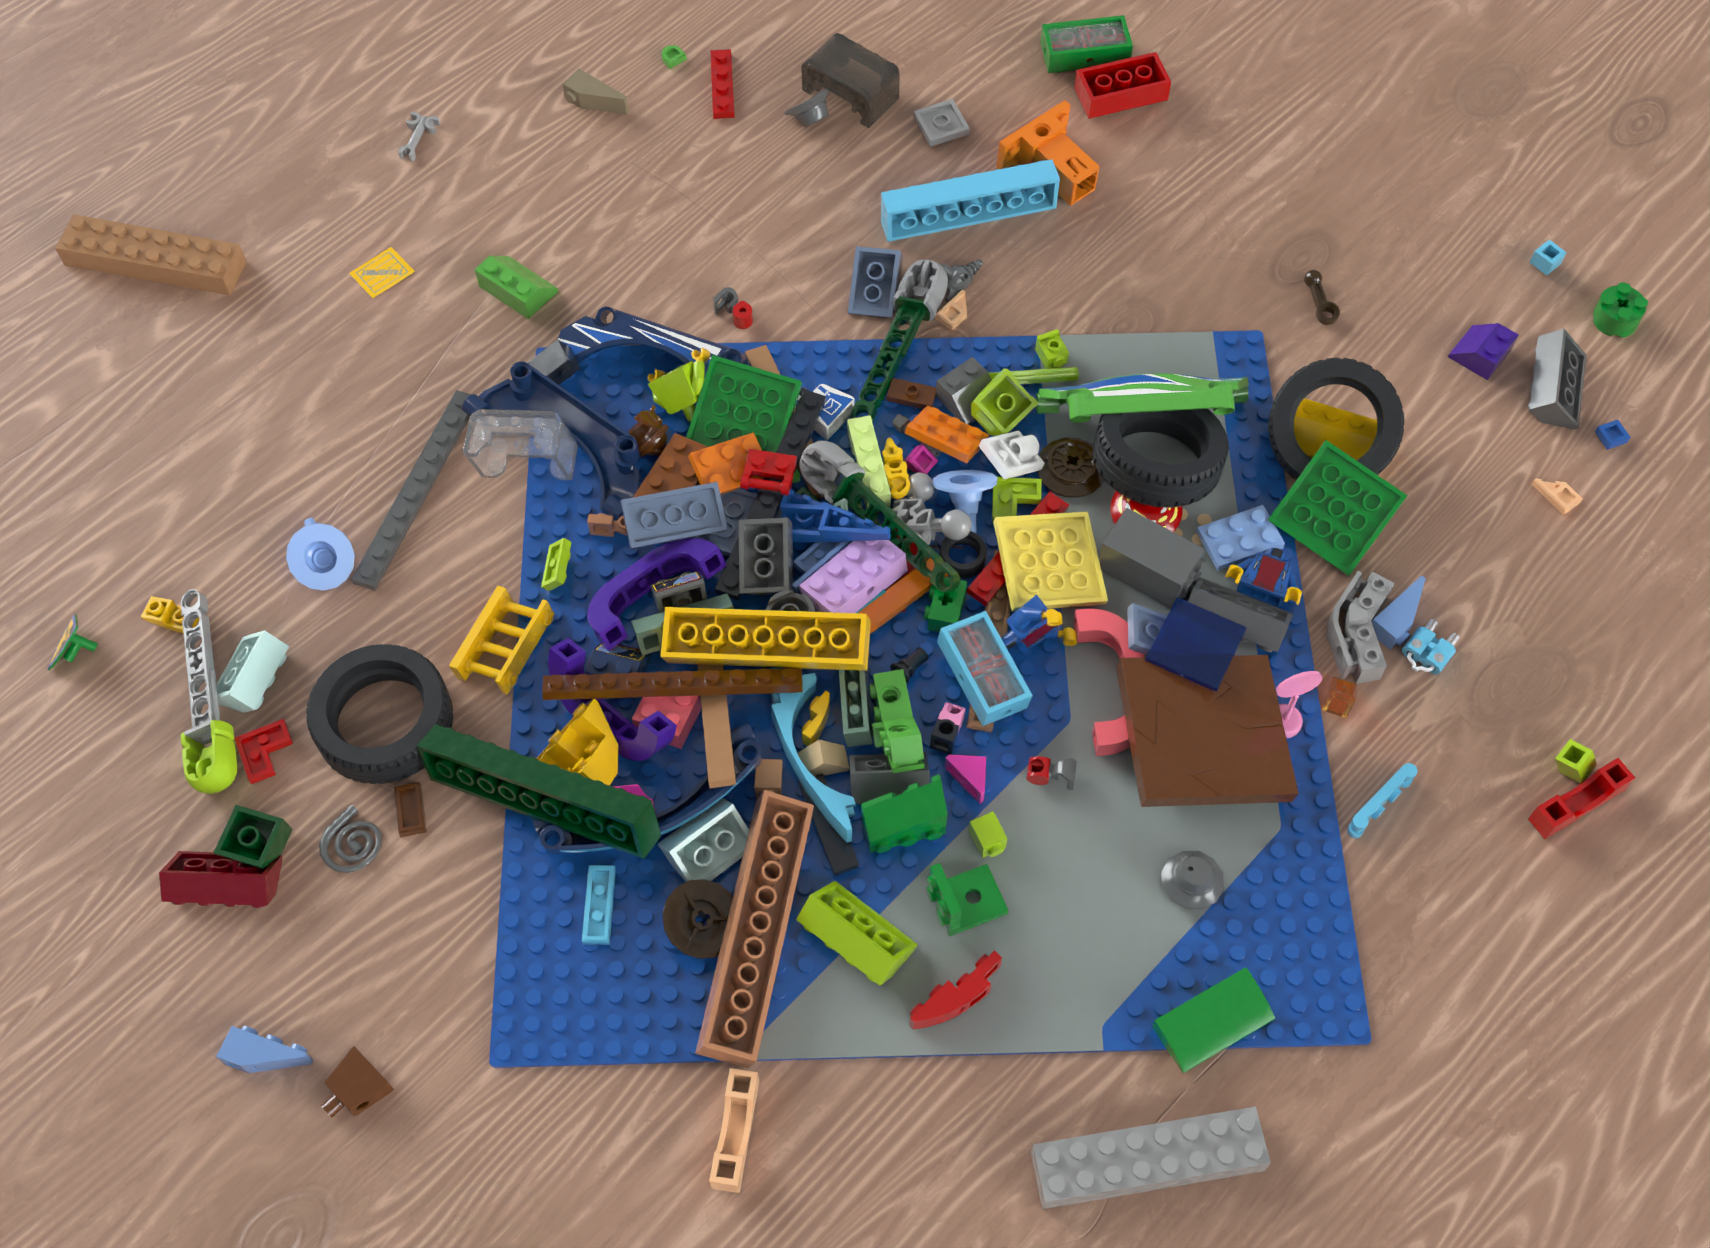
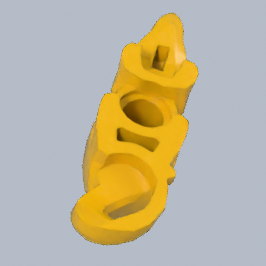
[882,438,910,499]

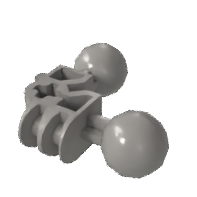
[892,472,971,545]

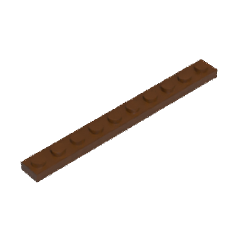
[542,668,803,700]

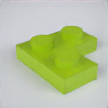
[992,477,1042,523]

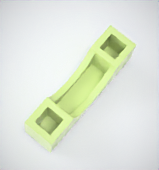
[847,415,891,509]

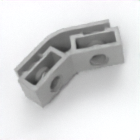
[1326,571,1395,684]

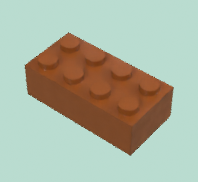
[633,433,707,498]

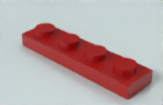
[710,49,735,119]

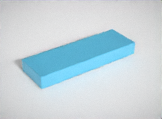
[582,865,616,945]

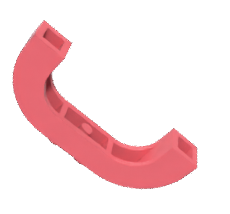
[1073,609,1145,756]

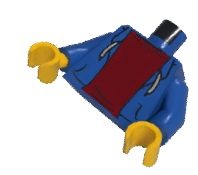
[1225,548,1302,608]
[1001,595,1077,650]

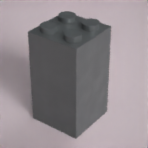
[1099,508,1206,610]

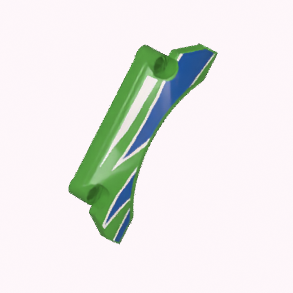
[1036,373,1249,423]

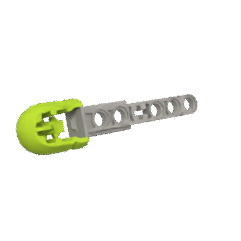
[181,589,237,794]

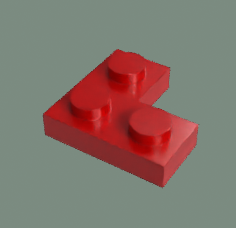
[235,719,293,785]

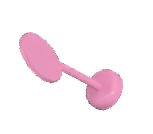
[1276,671,1322,738]

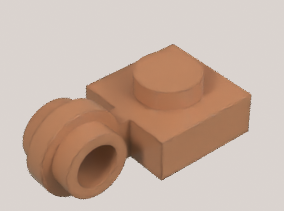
[587,513,627,537]

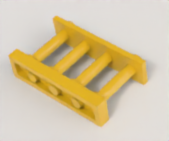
[449,585,555,695]

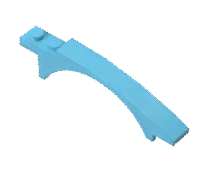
[769,667,855,842]

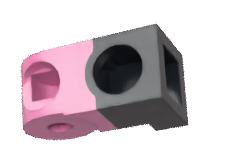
[930,702,966,755]

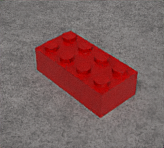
[1074,52,1171,119]

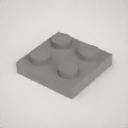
[913,99,970,147]

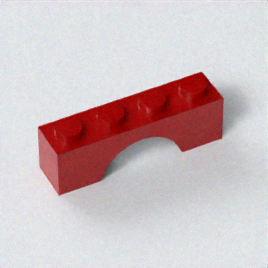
[1528,758,1636,840]

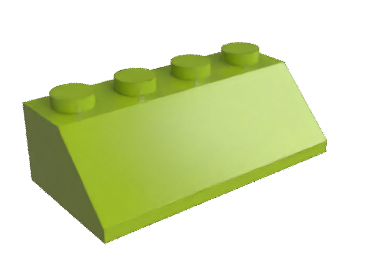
[796,881,918,986]

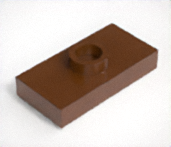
[887,378,936,409]

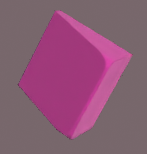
[904,444,938,474]

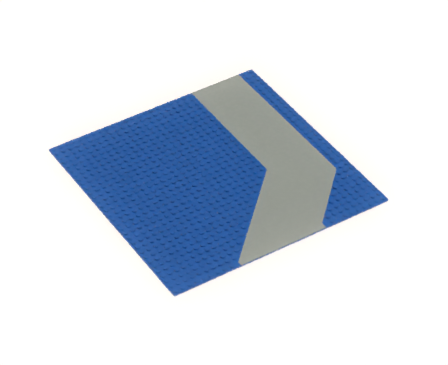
[489,330,1371,1068]

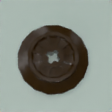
[1037,437,1104,498]
[662,879,733,959]

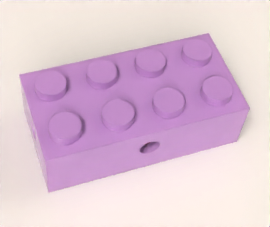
[799,540,907,613]

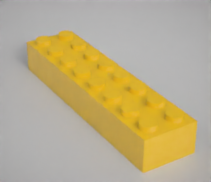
[661,607,871,671]

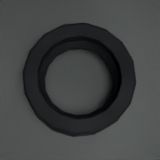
[940,531,987,579]

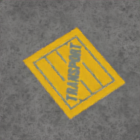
[349,247,415,298]

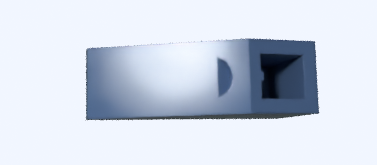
[216,1026,313,1073]

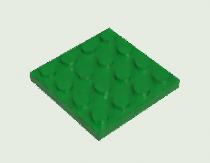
[686,355,803,453]
[1268,440,1408,576]

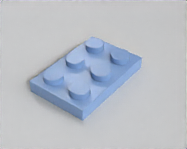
[1196,505,1285,571]

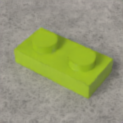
[541,538,572,591]

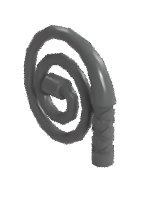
[319,805,382,873]

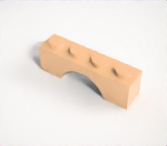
[709,1068,759,1193]

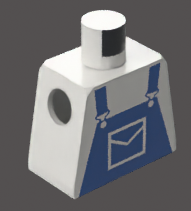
[797,384,854,440]

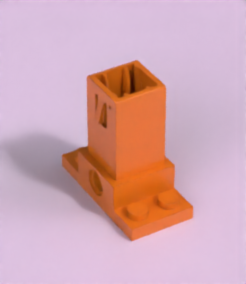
[996,100,1100,206]

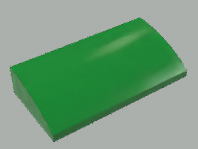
[1152,967,1275,1074]

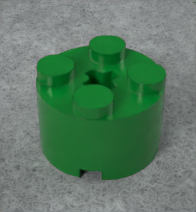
[1593,282,1648,337]

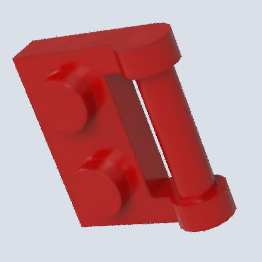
[740,449,797,496]

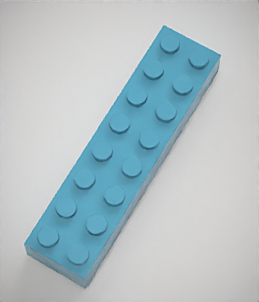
[881,159,1060,242]

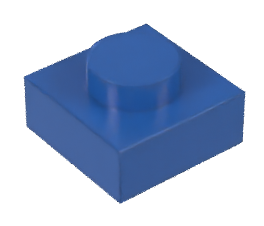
[1595,420,1631,450]

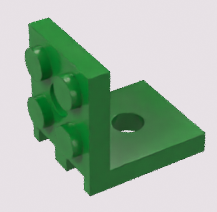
[926,863,1009,937]

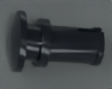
[890,647,929,684]

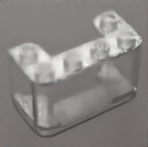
[463,409,578,480]

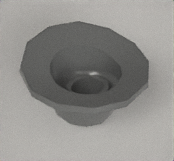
[784,88,830,127]
[1161,851,1224,909]

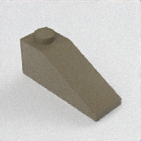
[562,69,629,114]

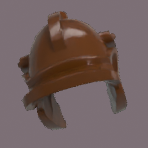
[628,405,668,458]

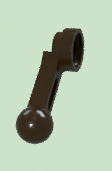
[1304,270,1340,325]

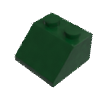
[213,805,293,869]

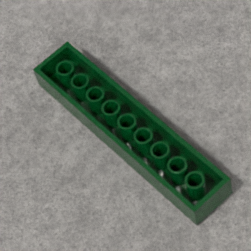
[417,724,661,859]

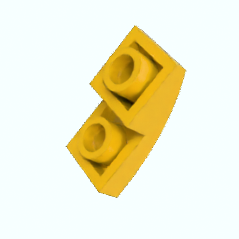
[141,596,200,633]
[802,691,830,747]

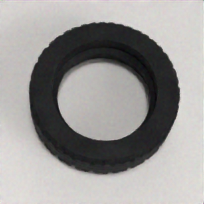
[1268,358,1405,480]
[1092,409,1229,508]
[306,644,453,784]

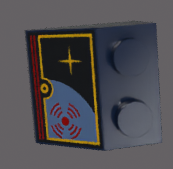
[584,644,652,674]

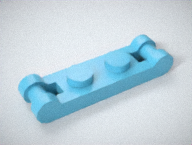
[1347,763,1418,838]

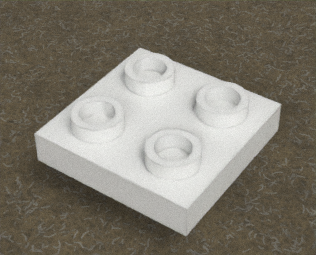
[979,431,1045,479]

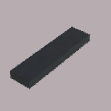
[798,774,859,876]

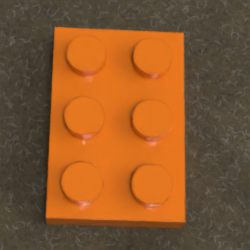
[905,405,989,463]
[688,432,765,495]

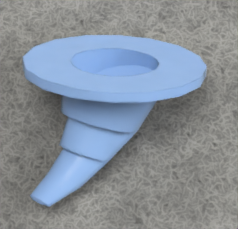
[933,470,997,533]
[286,518,355,590]

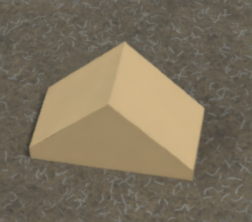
[797,740,850,776]

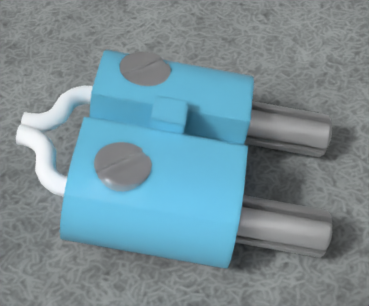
[1402,619,1460,675]

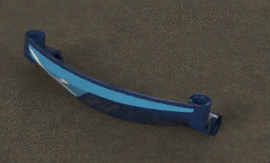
[531,723,762,854]

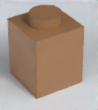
[755,759,783,798]

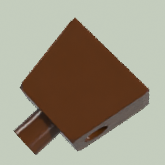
[321,1046,394,1118]

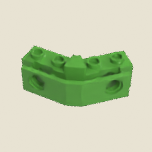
[869,669,924,773]

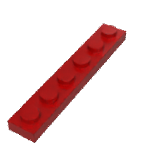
[966,492,1069,606]

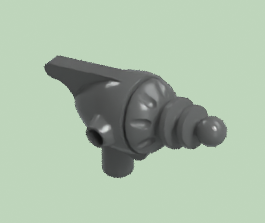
[941,259,983,301]

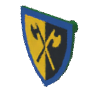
[47,613,98,671]

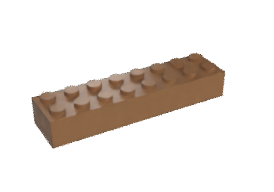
[55,214,247,296]

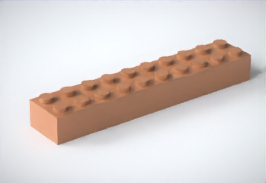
[695,790,814,1068]

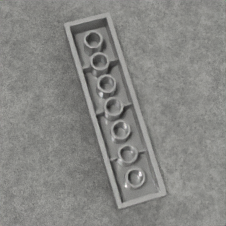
[1031,1107,1271,1209]

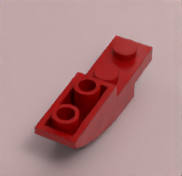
[909,950,1002,1030]

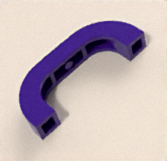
[587,538,727,651]
[548,638,677,761]

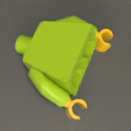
[647,348,710,422]

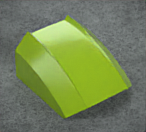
[971,368,1039,436]

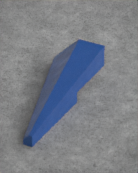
[780,489,890,543]

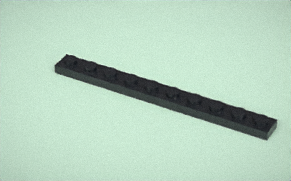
[715,389,826,601]

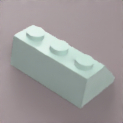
[216,630,289,713]
[658,798,749,882]

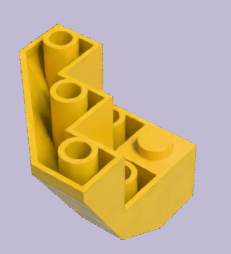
[534,699,618,786]

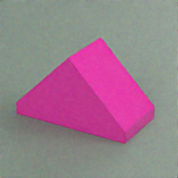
[945,755,986,804]

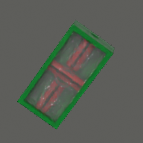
[1040,15,1133,73]

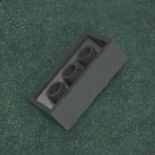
[1528,329,1586,429]
[1183,577,1294,652]

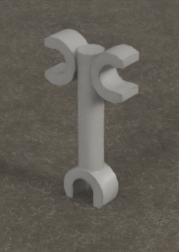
[398,112,440,162]

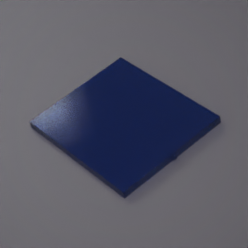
[1145,598,1247,692]

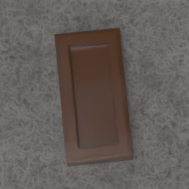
[394,782,427,837]

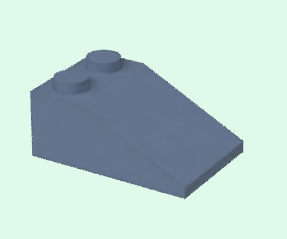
[848,246,903,318]

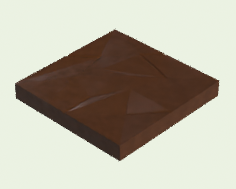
[1116,655,1299,807]

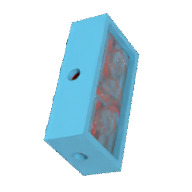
[937,611,1033,727]

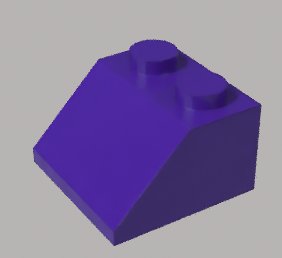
[1448,323,1519,380]

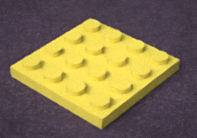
[993,512,1108,611]

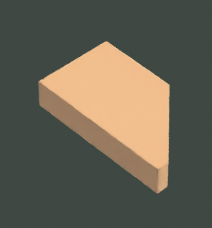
[935,289,967,331]
[1531,478,1583,515]

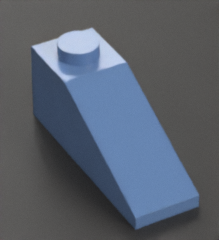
[1372,576,1426,650]

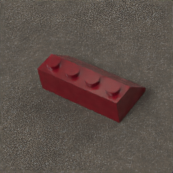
[159,851,283,908]

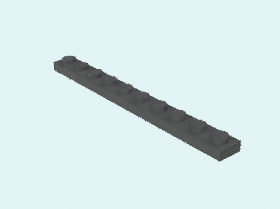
[351,390,471,591]

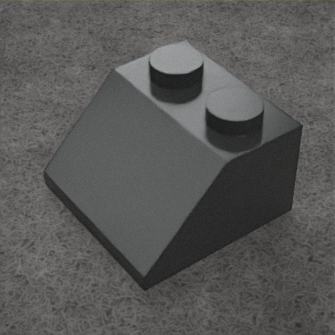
[936,357,992,425]

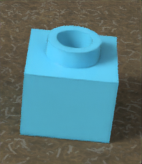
[1530,239,1567,276]

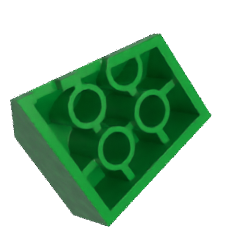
[861,774,947,853]

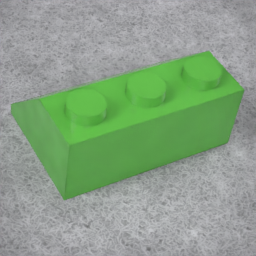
[475,256,559,319]

